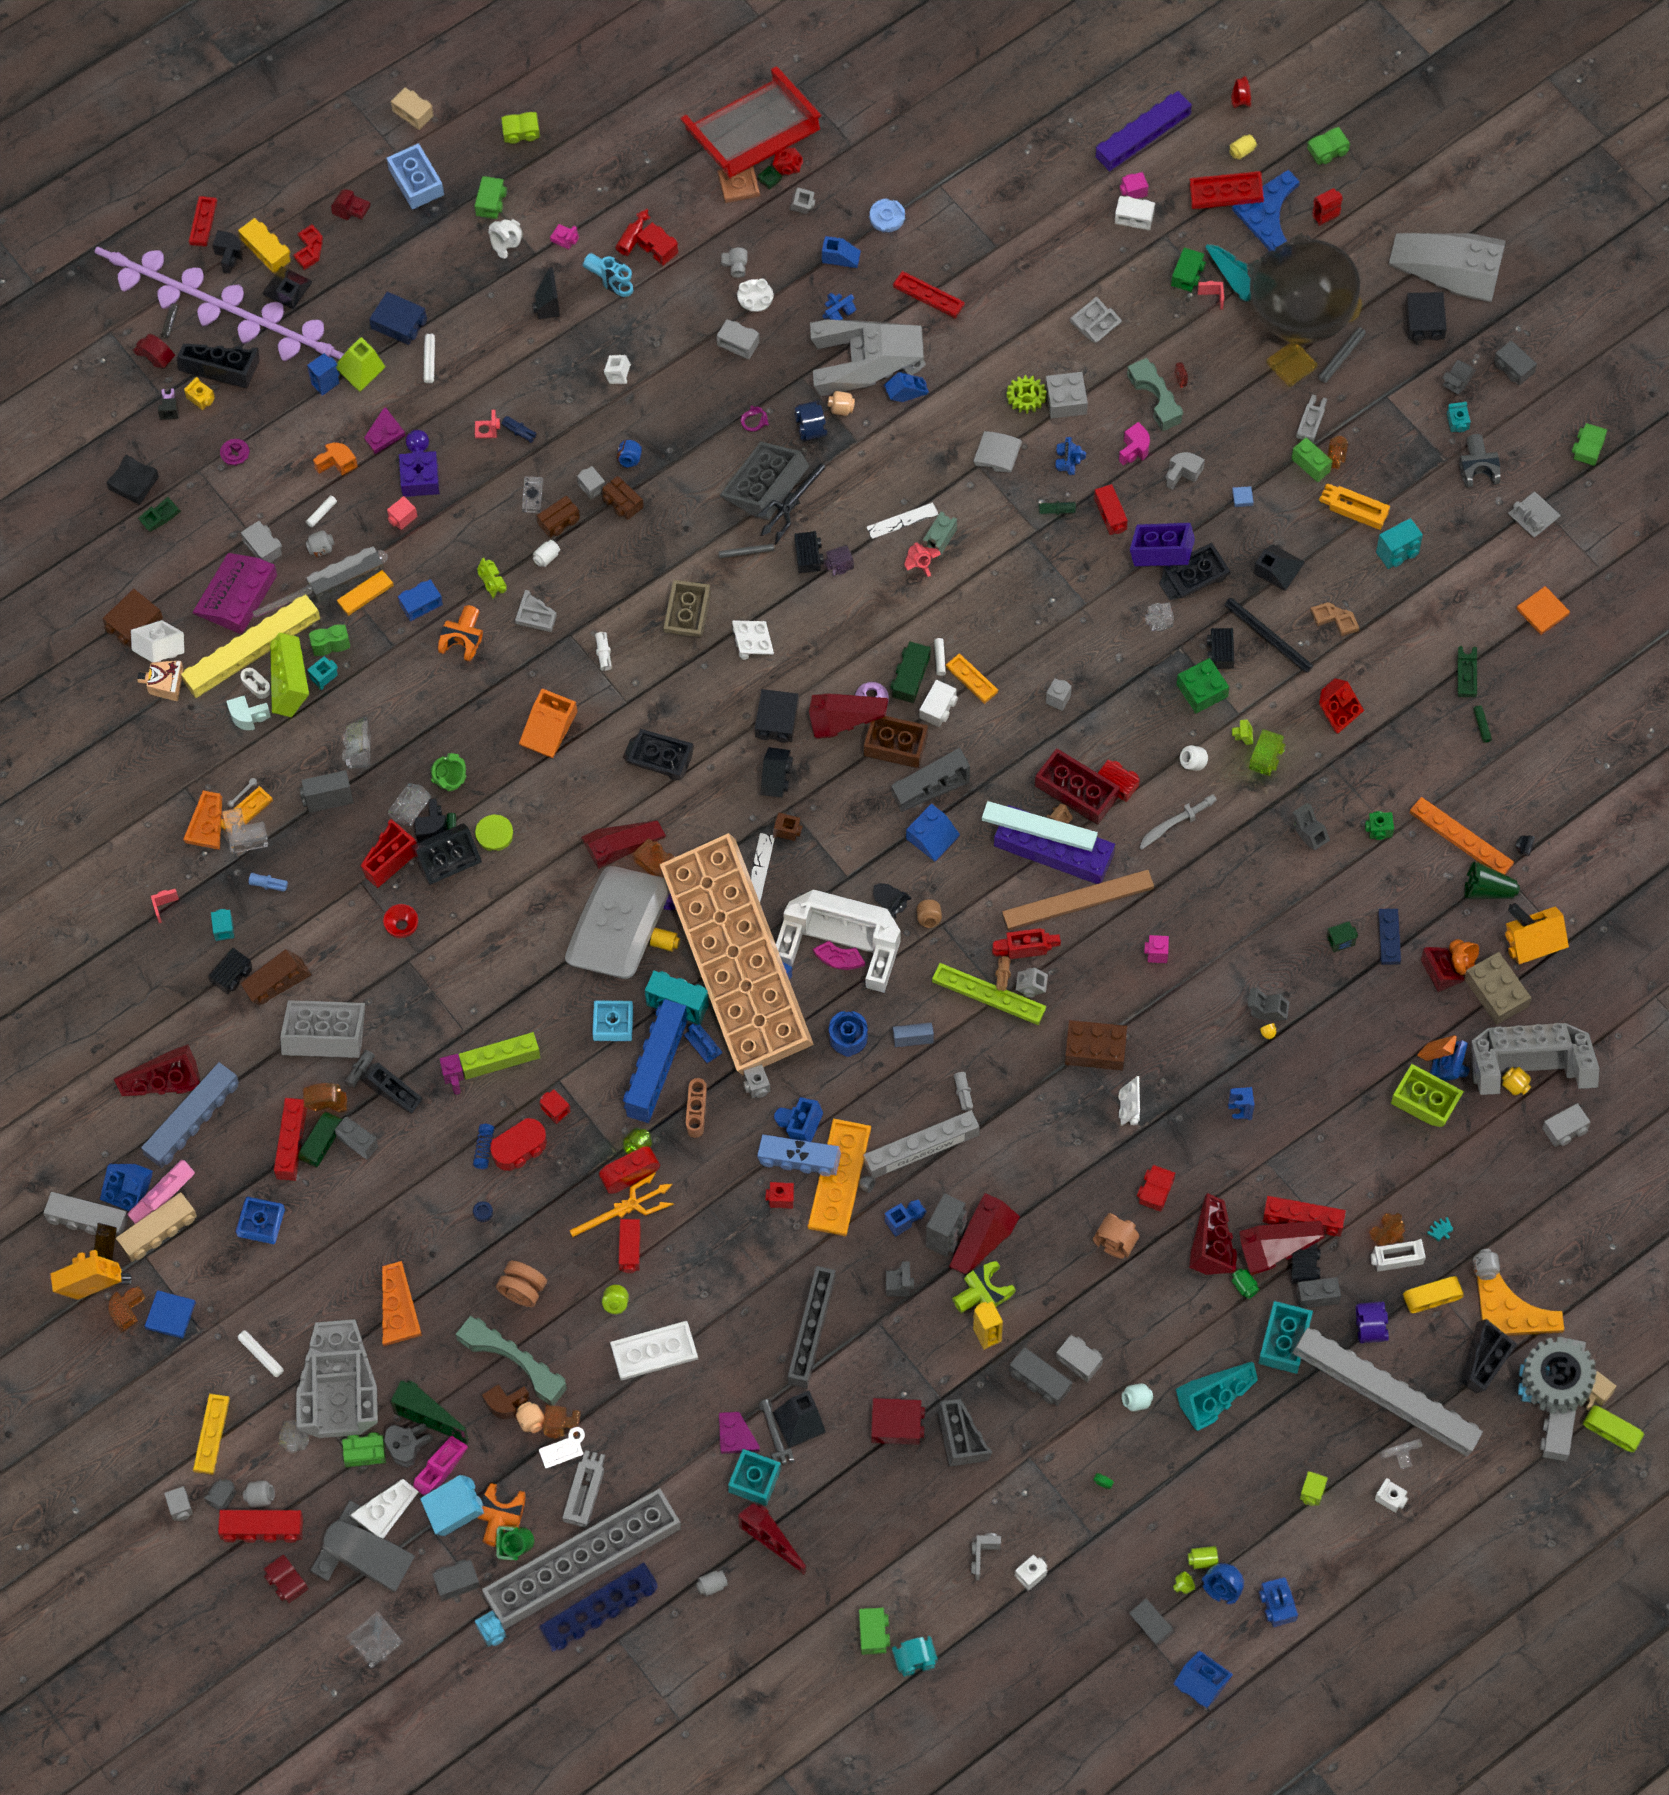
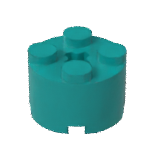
[892,1636,938,1677]

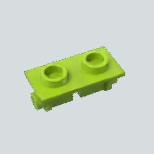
[477,558,507,598]

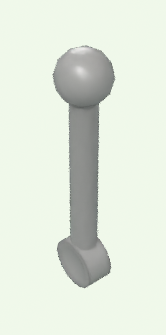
[227,778,257,808]

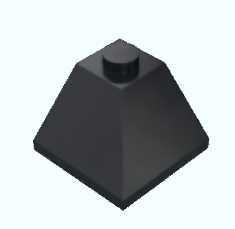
[532,267,560,320]

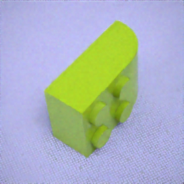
[1391,1064,1464,1127]

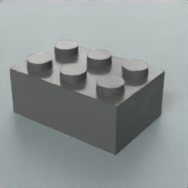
[926,1193,967,1257]

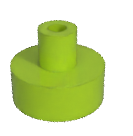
[1173,1572,1195,1594]

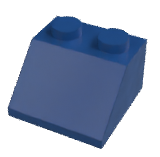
[906,804,960,862]
[1174,1651,1233,1708]

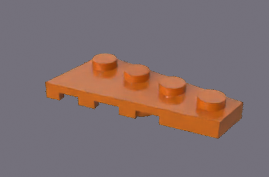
[382,1261,422,1346]

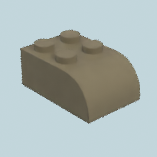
[664,580,711,638]

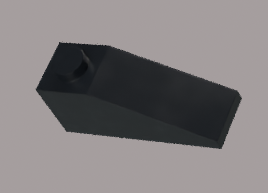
[360,1062,423,1114]

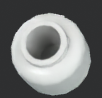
[1180,745,1208,771]

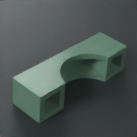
[1127,358,1183,432]

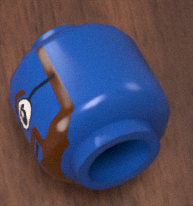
[616,440,642,467]

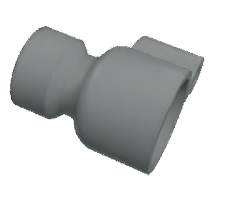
[721,248,747,278]

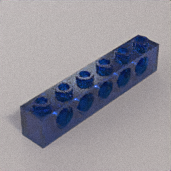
[539,1562,658,1652]

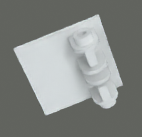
[732,621,774,660]
[1119,1076,1140,1126]

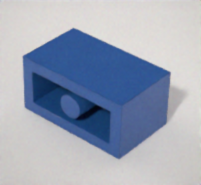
[307,353,340,396]
[398,579,443,622]

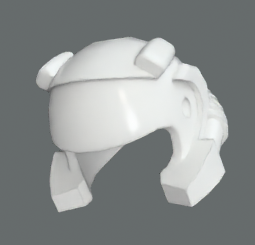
[488,219,523,258]

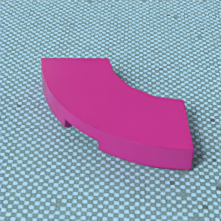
[813,941,865,970]

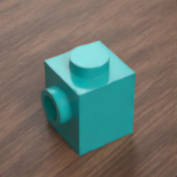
[211,909,235,941]

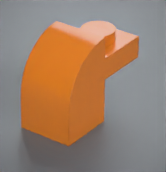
[313,443,358,475]

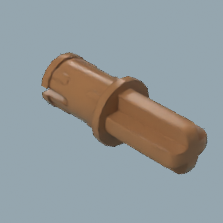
[995,956,1011,991]

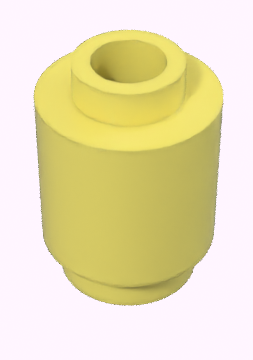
[1229,135,1257,160]

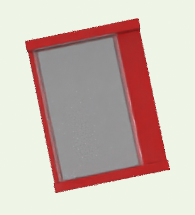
[680,66,821,179]

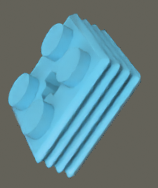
[593,1000,633,1041]

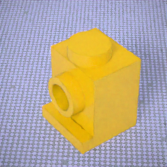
[184,377,215,410]

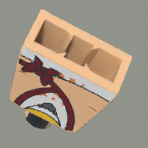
[138,661,184,701]

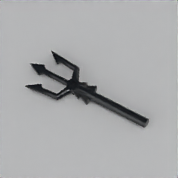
[755,463,825,545]

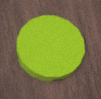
[475,814,513,851]

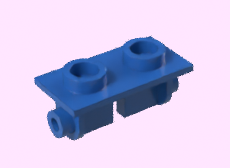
[684,1024,723,1064]

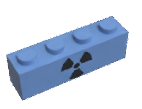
[757,1135,841,1176]

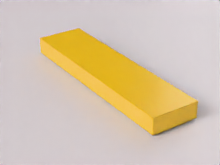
[193,1394,230,1475]

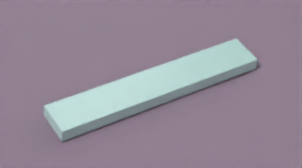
[982,801,1098,852]

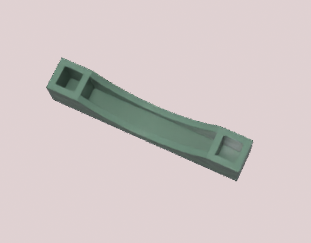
[456,1316,567,1407]

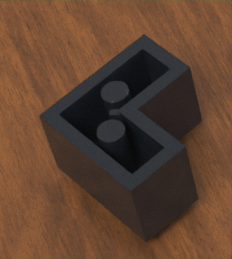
[760,747,793,798]

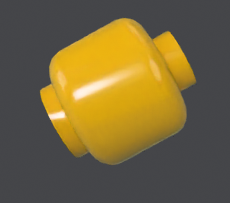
[1502,1067,1531,1096]

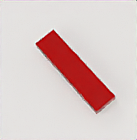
[893,271,965,319]

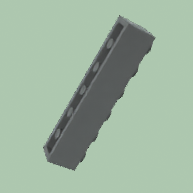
[788,1266,836,1389]

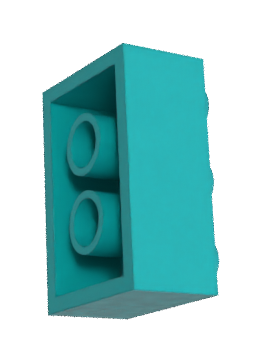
[645,971,709,1025]
[1258,1301,1313,1374]

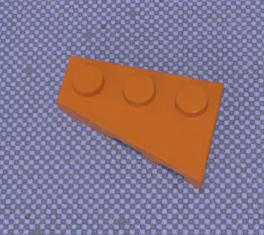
[183,790,222,850]

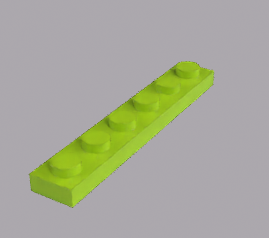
[932,963,1046,1025]

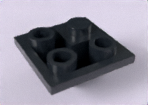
[262,266,312,309]
[1254,544,1305,591]
[773,1390,826,1448]

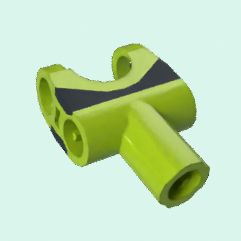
[952,1261,1016,1313]

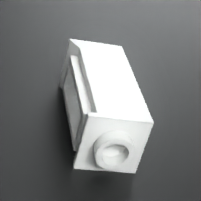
[1370,1239,1426,1272]

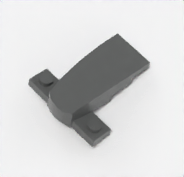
[309,1500,415,1592]

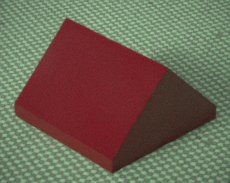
[1421,947,1465,992]

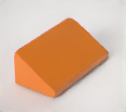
[1417,1035,1457,1061]

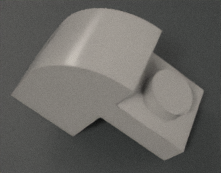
[1165,452,1205,490]

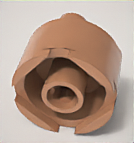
[1093,1213,1139,1259]

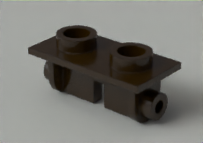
[94,1223,117,1261]

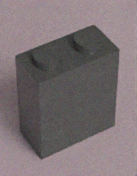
[299,770,354,813]

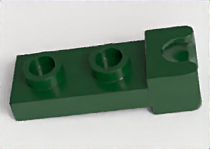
[1457,646,1477,697]

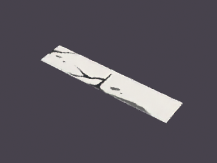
[867,503,939,539]
[750,833,774,902]

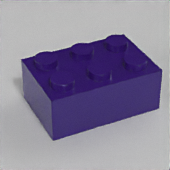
[1130,523,1195,566]

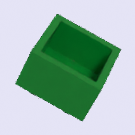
[1176,658,1229,714]

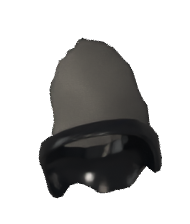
[873,883,912,918]

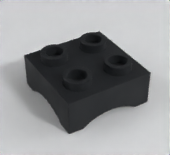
[106,455,159,505]

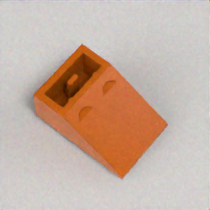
[519,688,577,758]

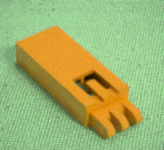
[1319,484,1390,530]

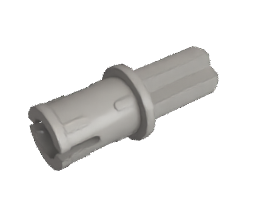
[954,1072,973,1111]

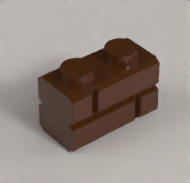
[602,476,644,520]
[536,496,580,538]

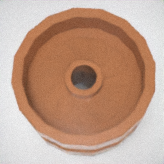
[496,1261,547,1307]

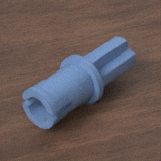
[249,873,288,891]

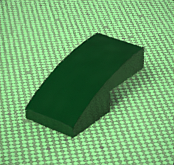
[138,497,181,532]

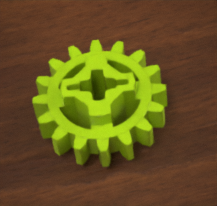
[1007,375,1046,414]

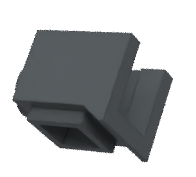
[204,1479,237,1511]

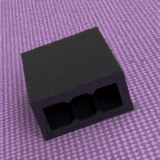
[1405,292,1447,341]
[755,689,799,743]

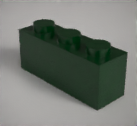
[890,641,931,704]

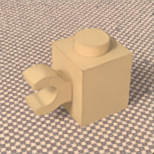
[1586,1371,1616,1410]

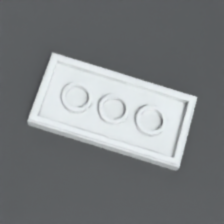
[610,1321,698,1381]

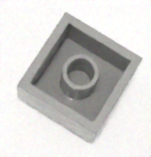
[1045,372,1088,418]

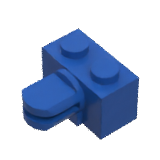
[774,1097,823,1142]
[1259,1577,1298,1627]

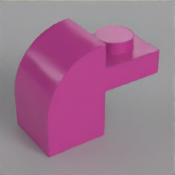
[1119,422,1150,466]

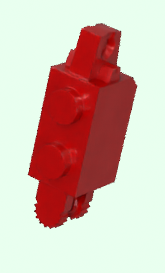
[992,928,1061,960]

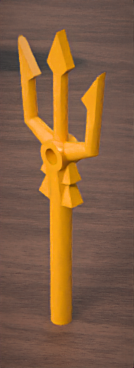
[569,1171,674,1237]

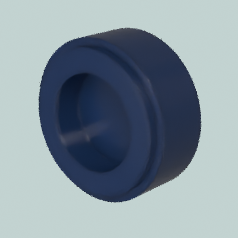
[473,1201,493,1222]

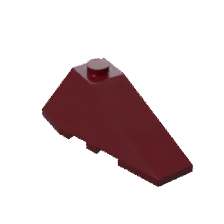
[809,693,889,739]
[114,1045,201,1096]
[1239,1221,1325,1275]
[738,1503,806,1575]

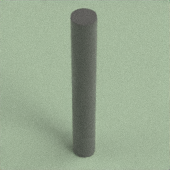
[718,544,774,558]

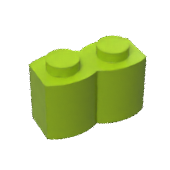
[501,112,540,144]

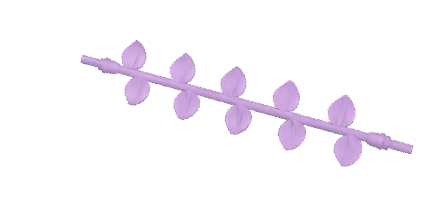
[95,247,344,361]

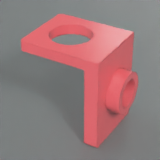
[1198,281,1224,310]
[475,410,500,438]
[151,889,179,923]

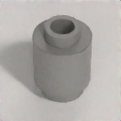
[696,1570,728,1597]

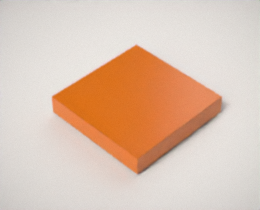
[1517,586,1570,635]

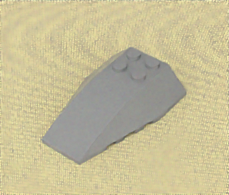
[1389,233,1506,302]
[296,1319,378,1438]

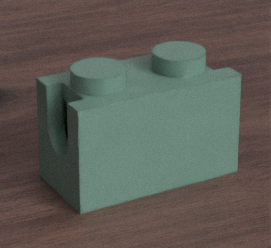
[923,512,957,558]

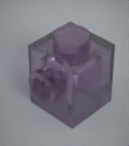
[824,545,854,576]

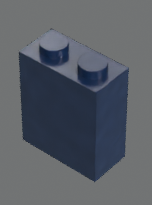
[369,292,427,345]

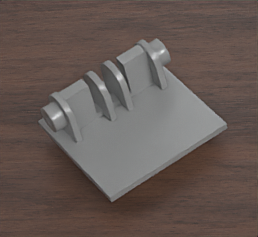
[1508,491,1561,538]

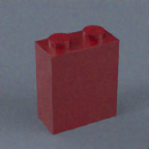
[871,1398,925,1445]

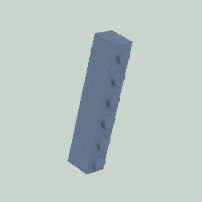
[141,1062,239,1169]

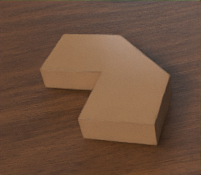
[1310,602,1359,636]

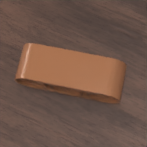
[686,1078,707,1138]

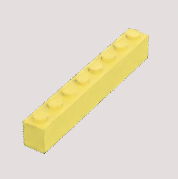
[181,594,320,698]

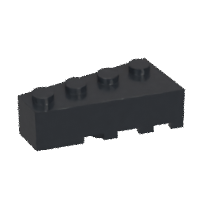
[177,343,260,388]

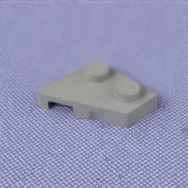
[515,590,557,632]

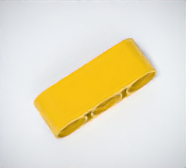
[1403,1276,1464,1314]

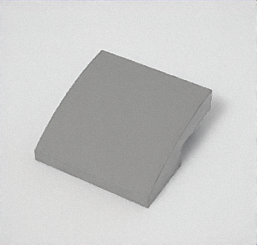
[1069,297,1122,344]
[973,431,1022,472]

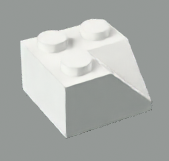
[131,620,184,663]

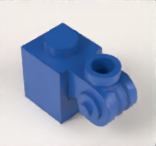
[885,1200,927,1237]

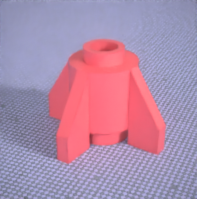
[904,542,941,577]

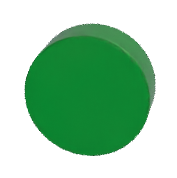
[1093,1473,1114,1489]

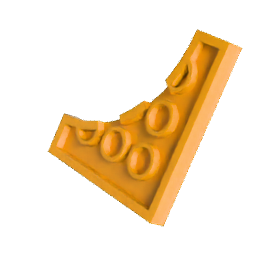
[1477,1273,1564,1336]

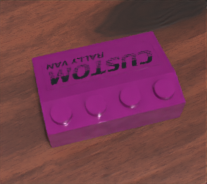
[193,553,277,635]

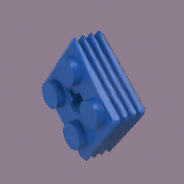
[236,1197,285,1244]

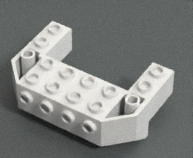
[776,890,901,993]

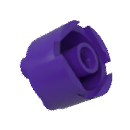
[1356,1302,1389,1343]

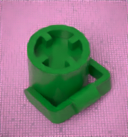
[496,1525,534,1560]

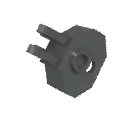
[384,1424,433,1468]

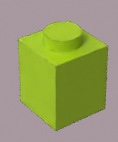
[1300,1471,1328,1506]

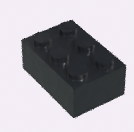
[412,823,482,885]

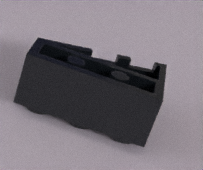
[1461,1319,1517,1394]

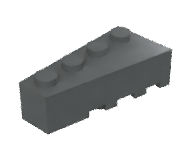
[891,748,970,812]

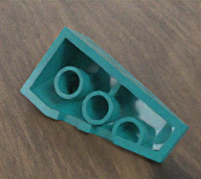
[1205,244,1277,301]
[1176,1361,1258,1431]

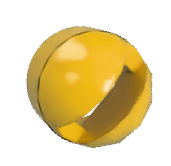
[1260,1023,1276,1039]

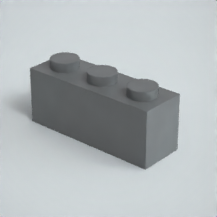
[1009,1347,1072,1406]

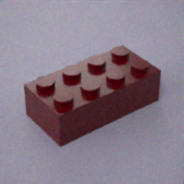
[1035,748,1120,825]

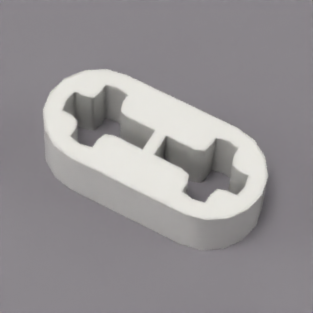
[240,668,271,699]

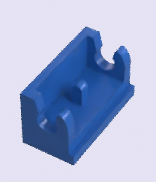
[1228,1087,1254,1120]

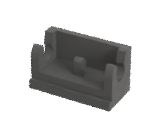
[1129,1599,1175,1645]

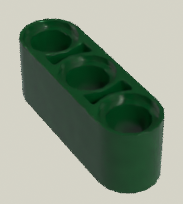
[298,1111,343,1168]

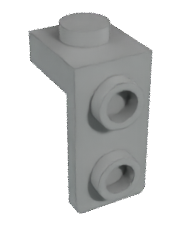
[972,1533,1001,1580]

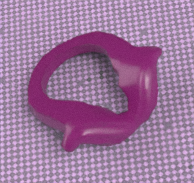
[741,406,769,432]

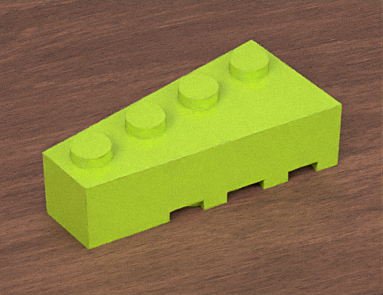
[270,632,309,717]

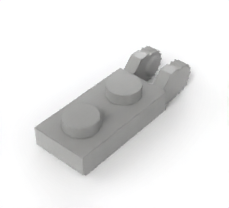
[1296,394,1327,443]

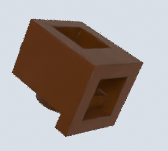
[773,812,803,841]

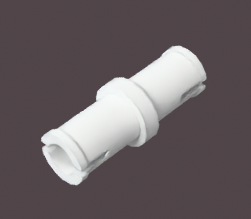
[595,632,612,671]

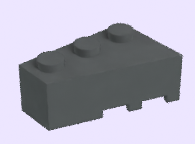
[937,1399,992,1467]

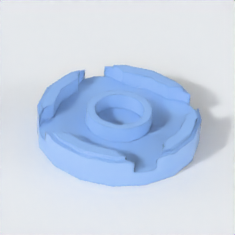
[869,199,905,232]

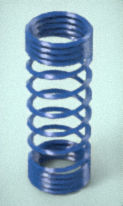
[473,1124,495,1169]

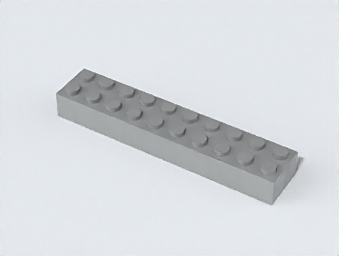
[482,1488,681,1630]

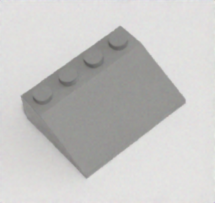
[280,1000,365,1058]

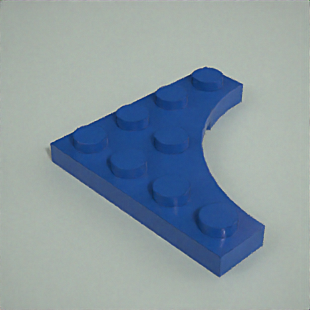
[1232,170,1300,259]

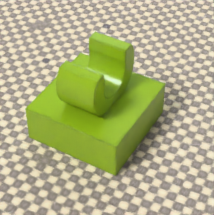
[1232,719,1253,745]

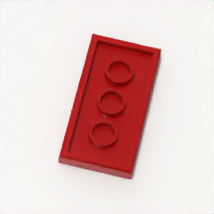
[1190,171,1264,209]

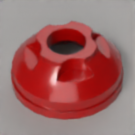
[383,904,419,938]

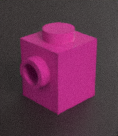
[1120,172,1148,199]
[1144,935,1169,963]

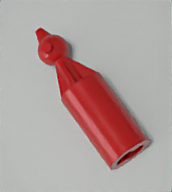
[615,209,650,256]

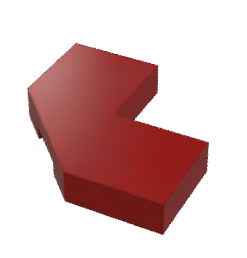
[293,224,323,270]

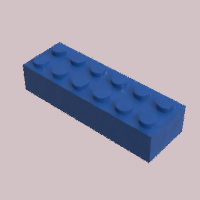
[623,999,688,1123]

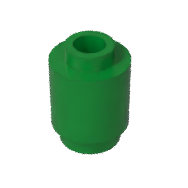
[1231,1269,1260,1299]

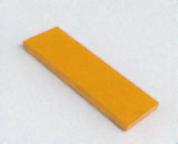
[808,1119,871,1236]

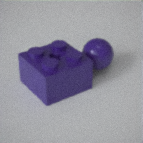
[399,430,440,497]

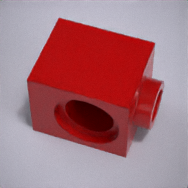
[539,1089,571,1124]

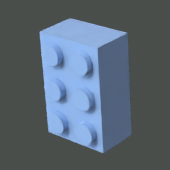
[387,143,444,209]

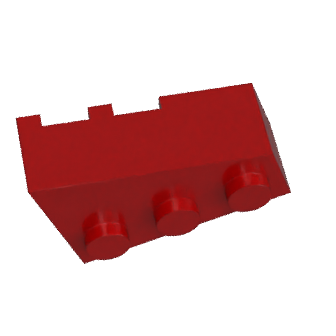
[361,818,417,888]

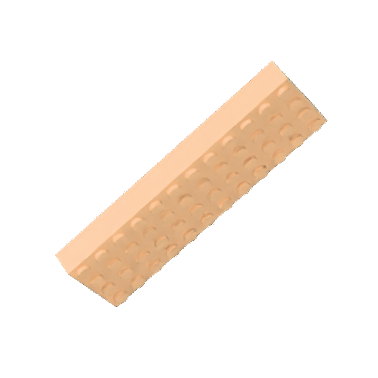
[660,833,814,1076]

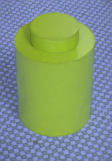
[1187,1546,1218,1569]

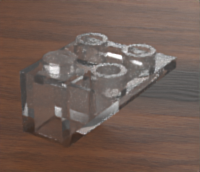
[345,1611,403,1668]

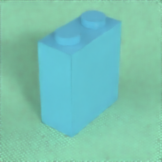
[420,1475,484,1536]

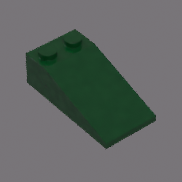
[391,1380,469,1444]

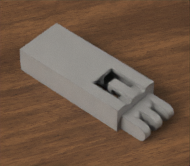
[562,1450,605,1528]

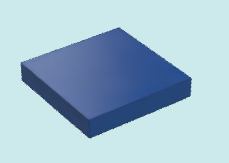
[144,1290,196,1339]

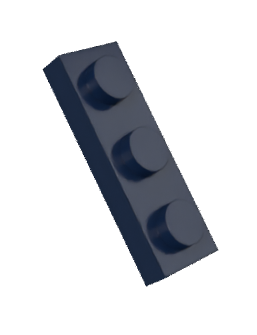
[1378,909,1401,965]

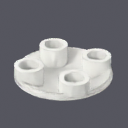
[737,279,773,311]

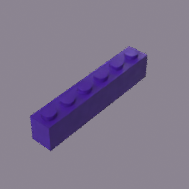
[1096,91,1192,171]

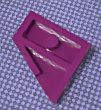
[364,407,406,454]
[719,1412,760,1454]

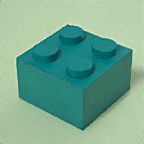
[1376,518,1423,569]
[728,1449,781,1506]

